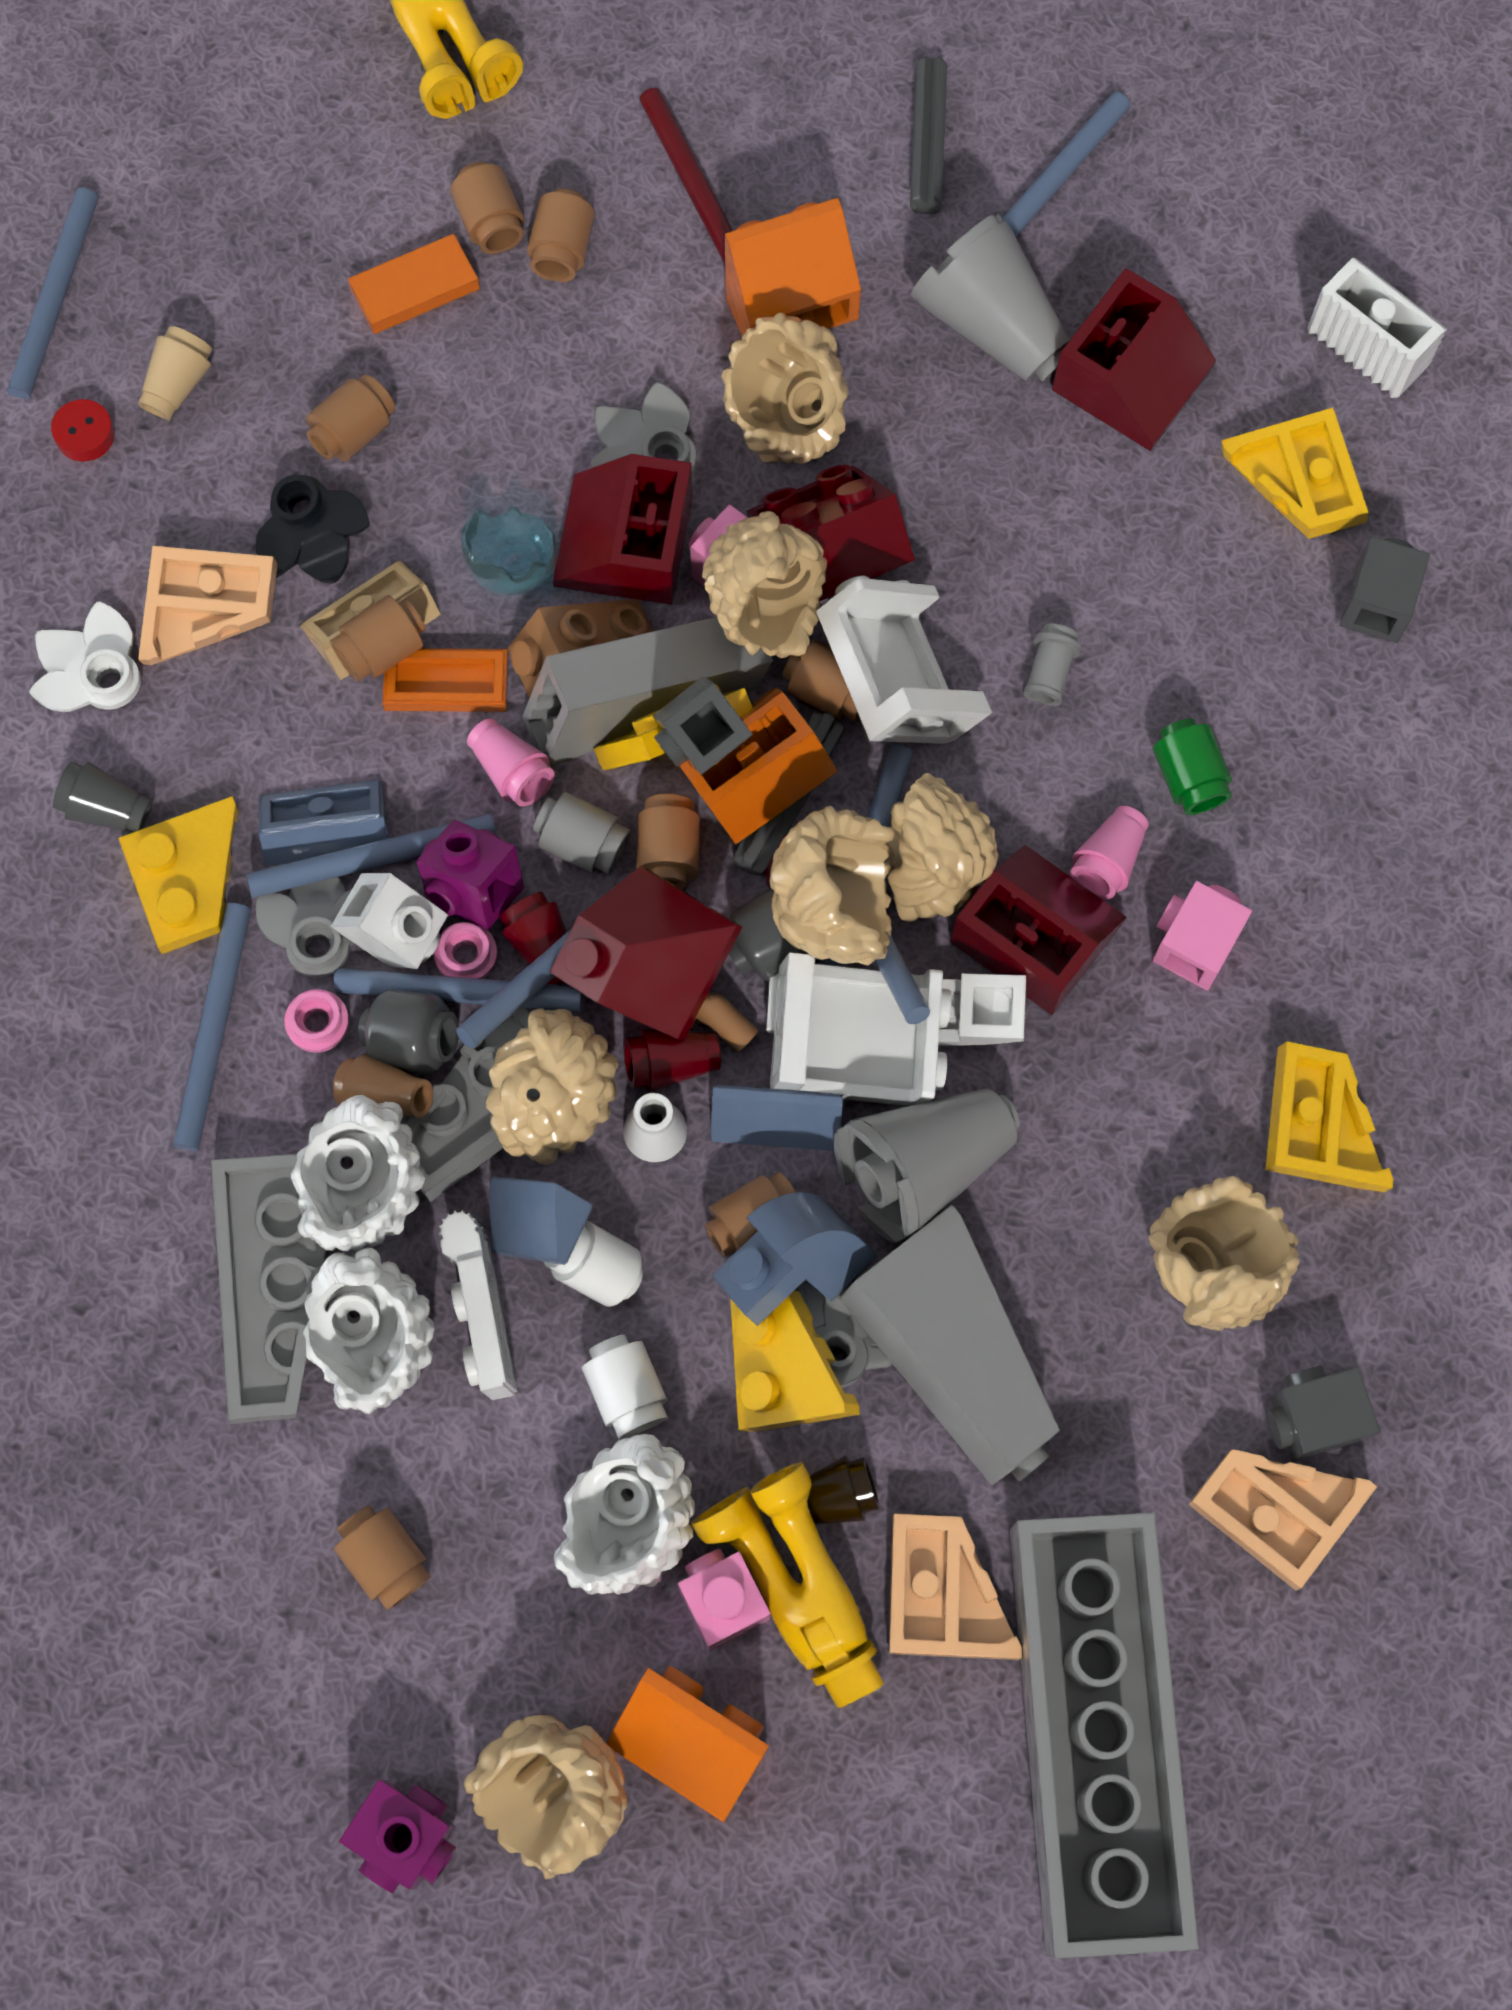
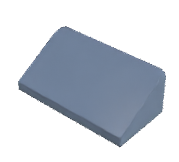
[258,780,389,866]
[710,1085,843,1151]
[489,1176,593,1265]

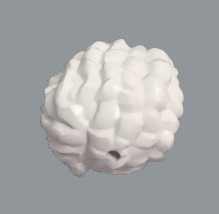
[291,1095,425,1251]
[303,1248,435,1414]
[554,1434,695,1595]

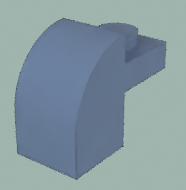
[712,1192,878,1326]

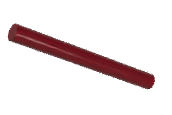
[639,88,733,264]

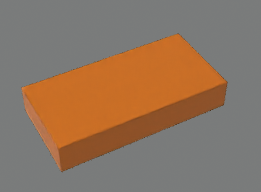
[348,233,480,334]
[382,648,509,712]

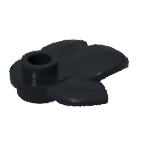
[256,475,370,584]

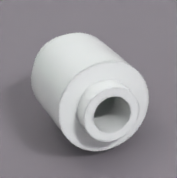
[544,1221,643,1307]
[582,1335,668,1440]

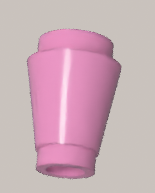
[467,719,555,807]
[1070,806,1149,900]

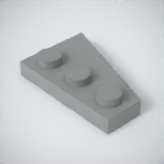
[405,1008,540,1202]

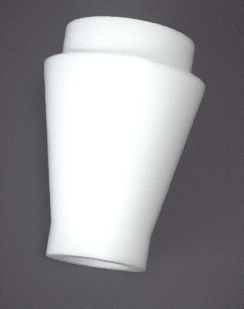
[623,1093,687,1162]

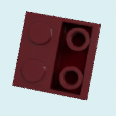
[1052,267,1216,451]
[553,454,693,605]
[746,465,915,601]
[950,845,1127,1015]

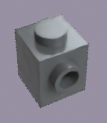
[1339,536,1430,643]
[653,677,753,775]
[1266,1366,1381,1462]

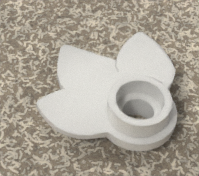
[29,602,141,712]

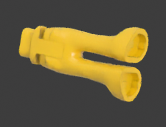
[390,0,523,119]
[691,1462,884,1708]

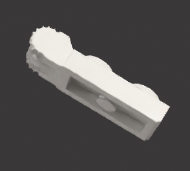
[439,1210,518,1400]

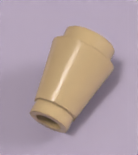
[138,326,212,421]

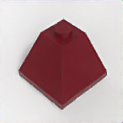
[550,866,742,1040]

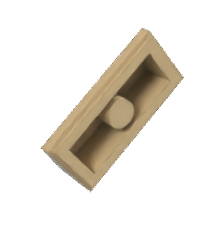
[300,561,441,680]

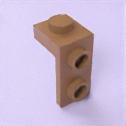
[507,599,653,698]

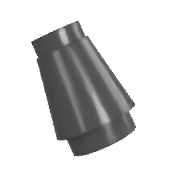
[53,762,153,832]

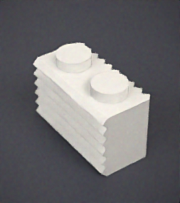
[1308,257,1447,398]

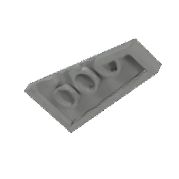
[211,1154,342,1424]

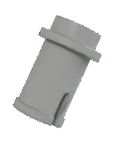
[1023,623,1082,706]

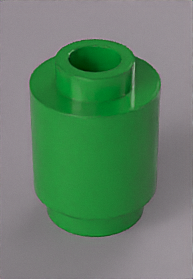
[1152,718,1232,816]

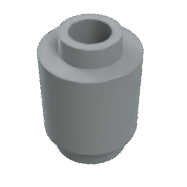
[533,791,631,875]

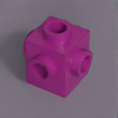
[416,819,524,930]
[338,1779,457,1894]

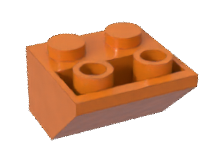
[725,197,861,336]
[680,687,838,844]
[606,1665,769,1823]

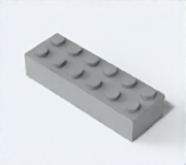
[1009,1512,1199,1959]

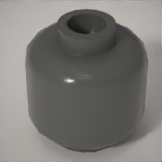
[729,888,809,982]
[358,989,459,1076]

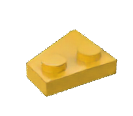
[730,1290,860,1432]

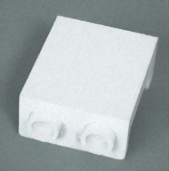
[816,576,992,744]
[770,952,951,1106]

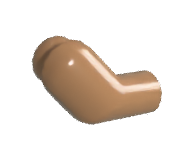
[688,992,759,1052]

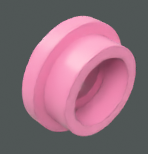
[433,922,497,979]
[284,989,349,1053]

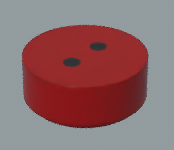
[51,399,115,462]

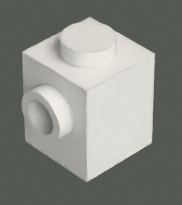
[330,873,448,969]

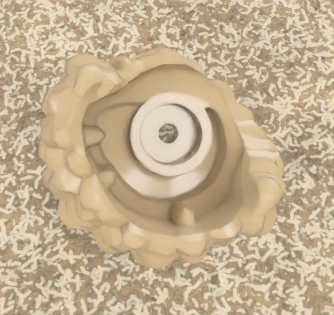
[721,312,849,464]
[702,511,827,658]
[885,773,999,922]
[769,806,894,965]
[485,1008,619,1165]
[1148,1176,1300,1331]
[463,1715,628,1880]

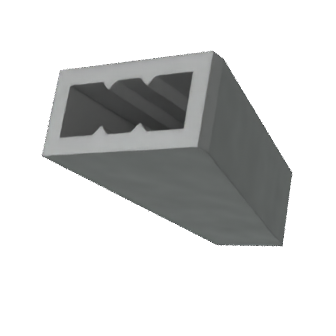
[522,617,773,767]
[839,1205,1060,1486]

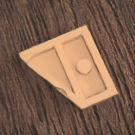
[138,546,278,665]
[1188,1449,1377,1591]
[888,1514,1022,1660]

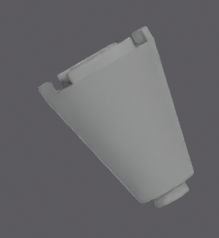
[911,213,1070,383]
[834,1088,1020,1243]

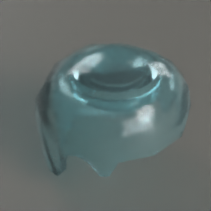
[461,506,557,596]

